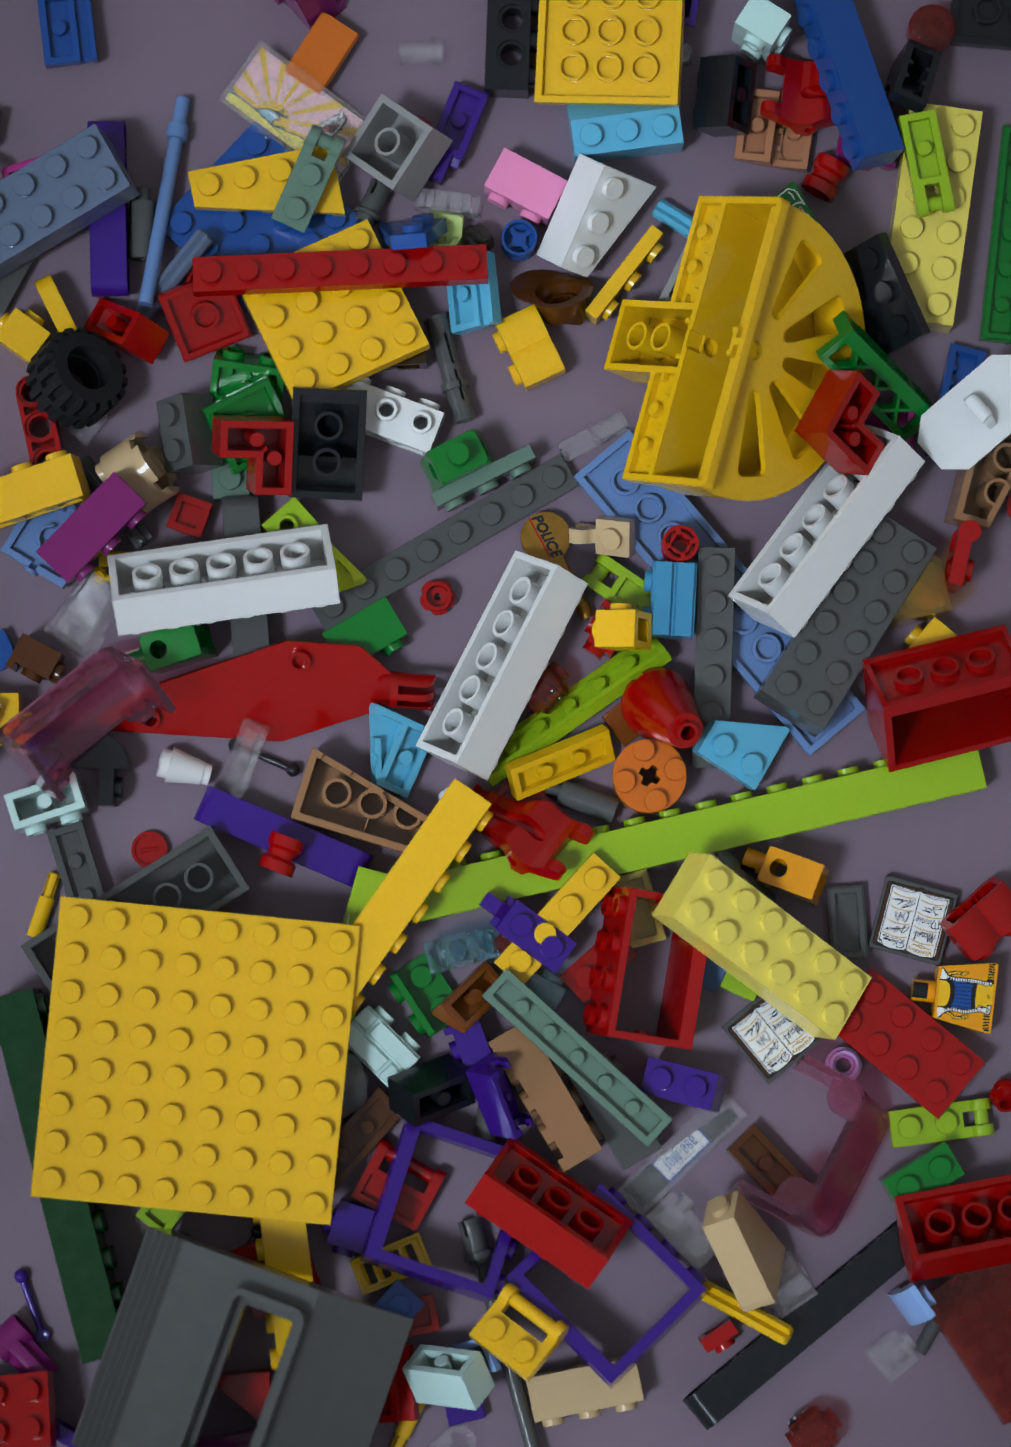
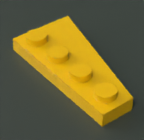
[188,146,346,217]

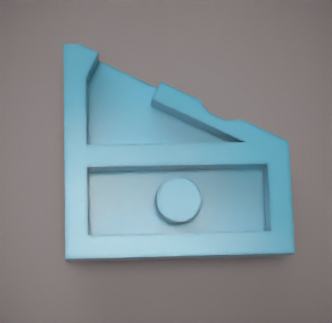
[692,720,790,790]

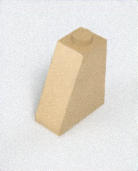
[702,1190,786,1312]

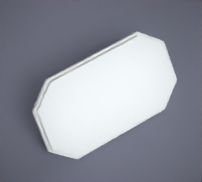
[917,355,1011,470]

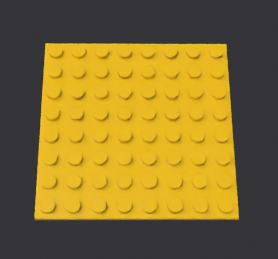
[31,896,360,1225]

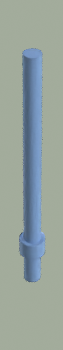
[139,96,191,307]

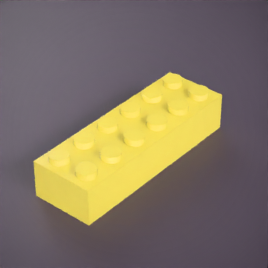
[888,103,983,333]
[652,853,872,1040]

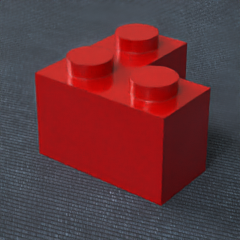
[794,369,885,476]
[211,415,294,495]

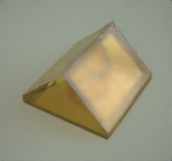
[889,555,952,628]

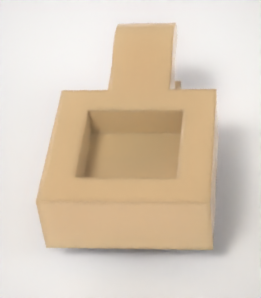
[569,515,635,558]

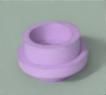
[825,1047,862,1084]

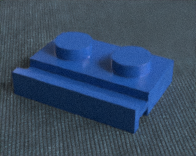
[37,0,99,69]

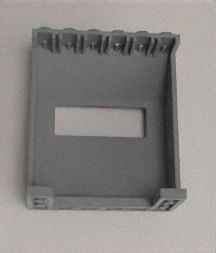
[71,1227,414,1447]

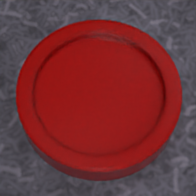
[131,831,168,867]

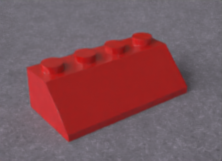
[465,1139,633,1289]
[894,1174,1011,1283]

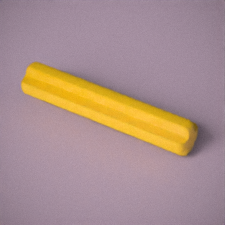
[701,1278,794,1345]

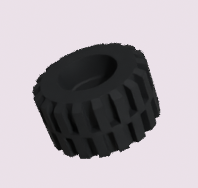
[26,328,128,429]

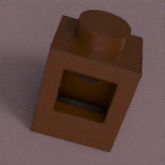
[6,633,67,684]

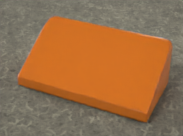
[285,12,360,95]

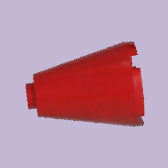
[621,667,703,748]

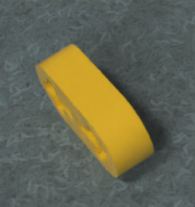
[34,274,78,333]

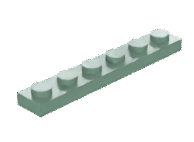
[482,968,673,1147]

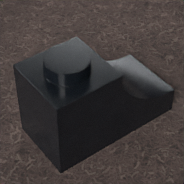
[884,38,942,113]

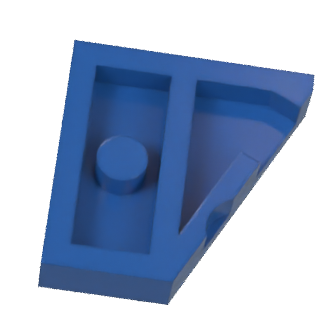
[378,213,448,250]

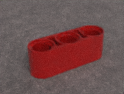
[15,375,64,466]

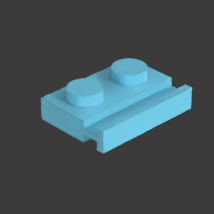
[446,251,502,335]

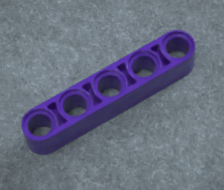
[87,120,130,297]
[194,785,373,887]

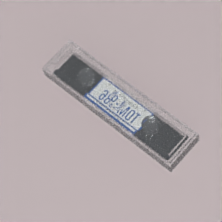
[616,1092,747,1216]

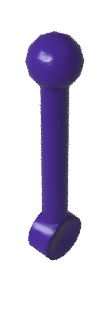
[14,1269,51,1343]

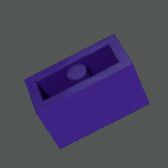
[640,1057,728,1113]

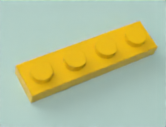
[494,852,621,984]

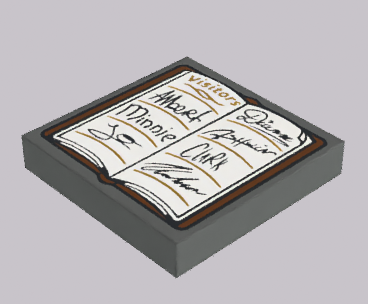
[868,876,958,966]
[721,996,824,1084]

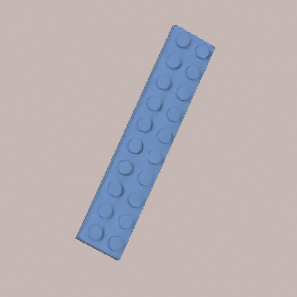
[573,430,866,757]

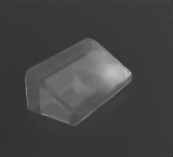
[219,718,270,799]

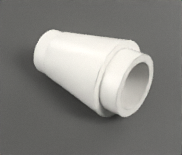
[156,747,213,786]

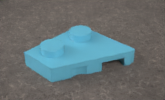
[369,702,427,798]

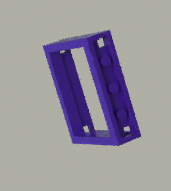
[360,1121,517,1303]
[505,1184,707,1389]

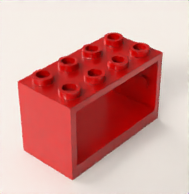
[862,624,1011,772]
[583,887,707,1050]

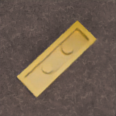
[585,225,664,325]
[504,724,616,801]

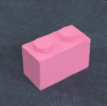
[484,147,567,226]

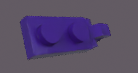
[429,81,489,185]
[479,892,577,974]

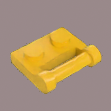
[469,1282,570,1383]

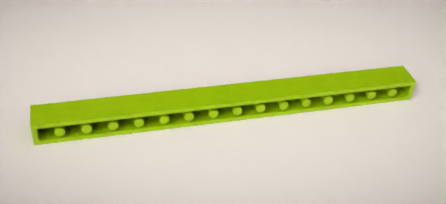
[412,750,987,924]

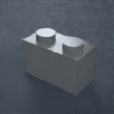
[156,393,223,474]

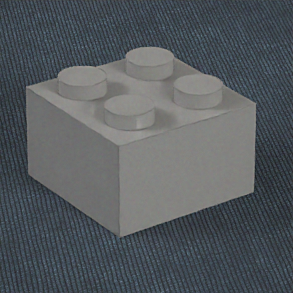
[342,94,453,202]

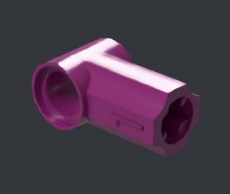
[0,1313,60,1374]

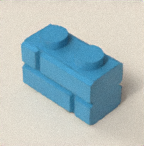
[643,561,697,640]

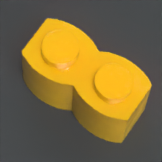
[491,305,566,392]

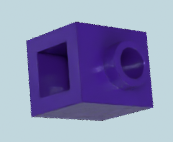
[322,1198,376,1258]

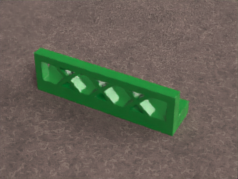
[816,310,932,441]

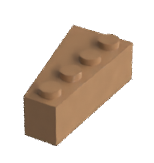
[944,434,1011,531]
[291,747,428,853]

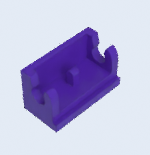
[465,1052,534,1140]

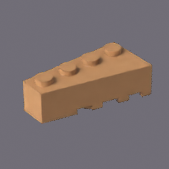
[488,1026,603,1172]

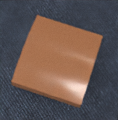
[734,88,814,173]

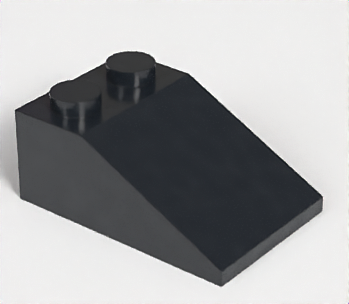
[288,386,367,501]

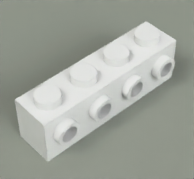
[292,378,445,456]

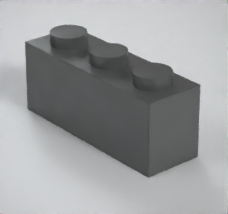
[567,1051,664,1170]

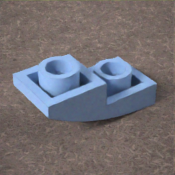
[887,1282,937,1326]

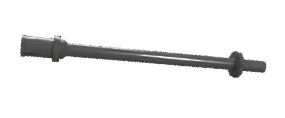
[457,1216,540,1447]

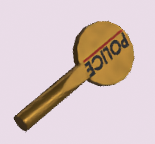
[520,512,595,621]

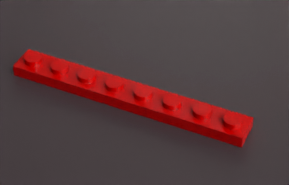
[192,244,488,297]

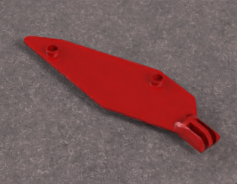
[97,640,436,742]

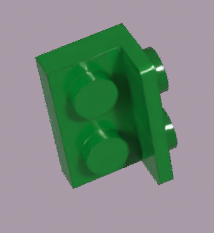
[209,346,285,405]
[388,951,452,1037]

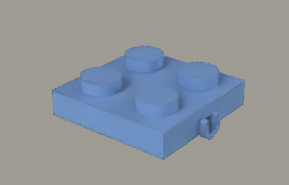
[0,505,78,589]

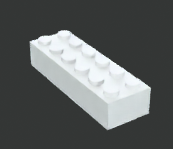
[728,423,925,638]
[107,524,340,636]
[415,550,588,781]

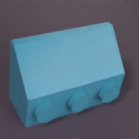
[566,105,684,165]

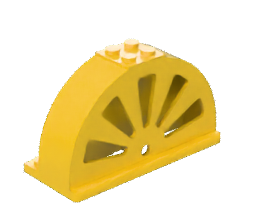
[604,196,866,501]

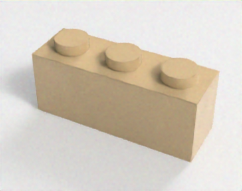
[526,1355,644,1427]

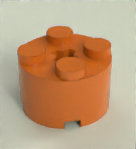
[611,739,686,815]

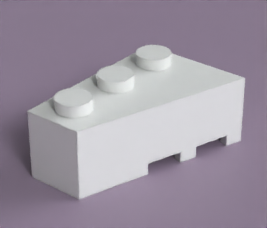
[536,153,656,277]

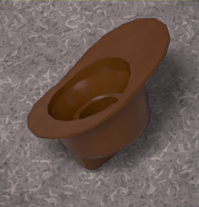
[510,269,594,326]

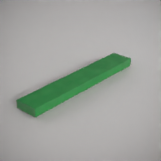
[979,125,1011,345]

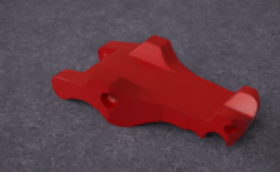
[760,54,893,136]
[472,784,595,881]

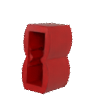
[939,877,1011,962]

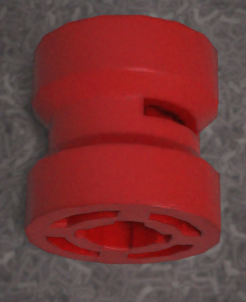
[801,152,850,203]
[661,525,699,563]
[258,830,306,878]

